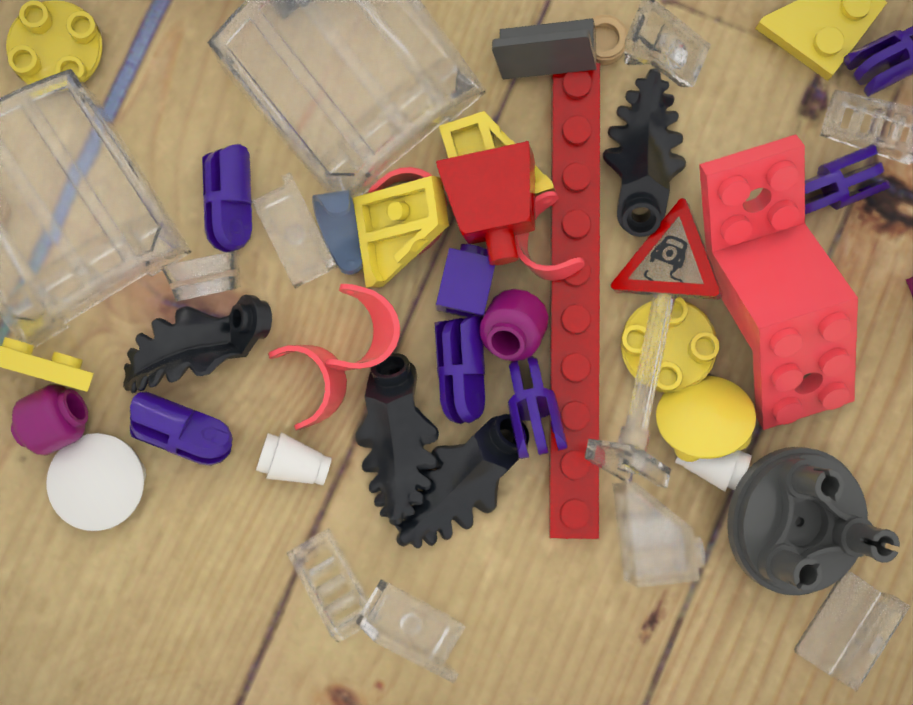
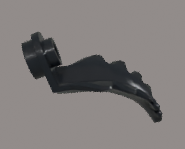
[603,68,686,237]
[123,295,272,394]
[355,353,439,525]
[395,414,530,549]

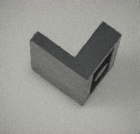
[492,18,596,80]

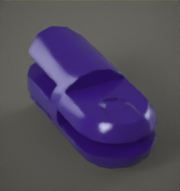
[844,26,913,97]
[202,144,252,252]
[805,144,891,214]
[434,316,485,424]
[508,356,567,459]
[130,392,233,466]

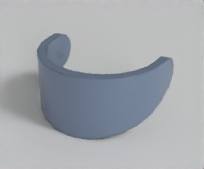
[312,190,363,275]

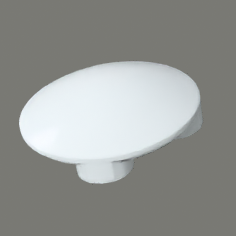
[46,433,146,531]

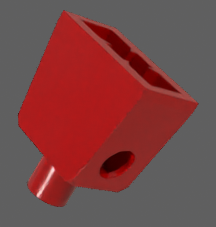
[436,141,535,265]

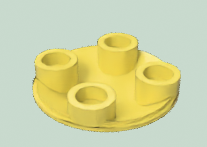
[6,0,103,92]
[621,295,720,393]
[656,376,756,462]

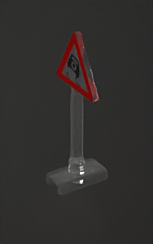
[584,198,723,488]

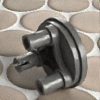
[727,447,900,595]

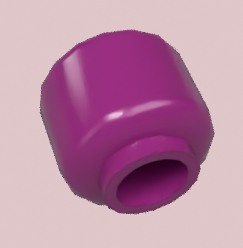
[480,289,548,362]
[11,384,88,456]

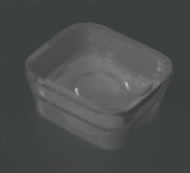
[161,250,241,301]

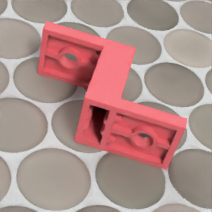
[699,134,858,430]

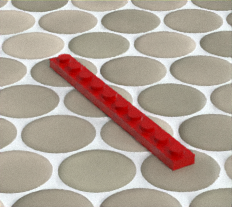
[549,63,600,539]

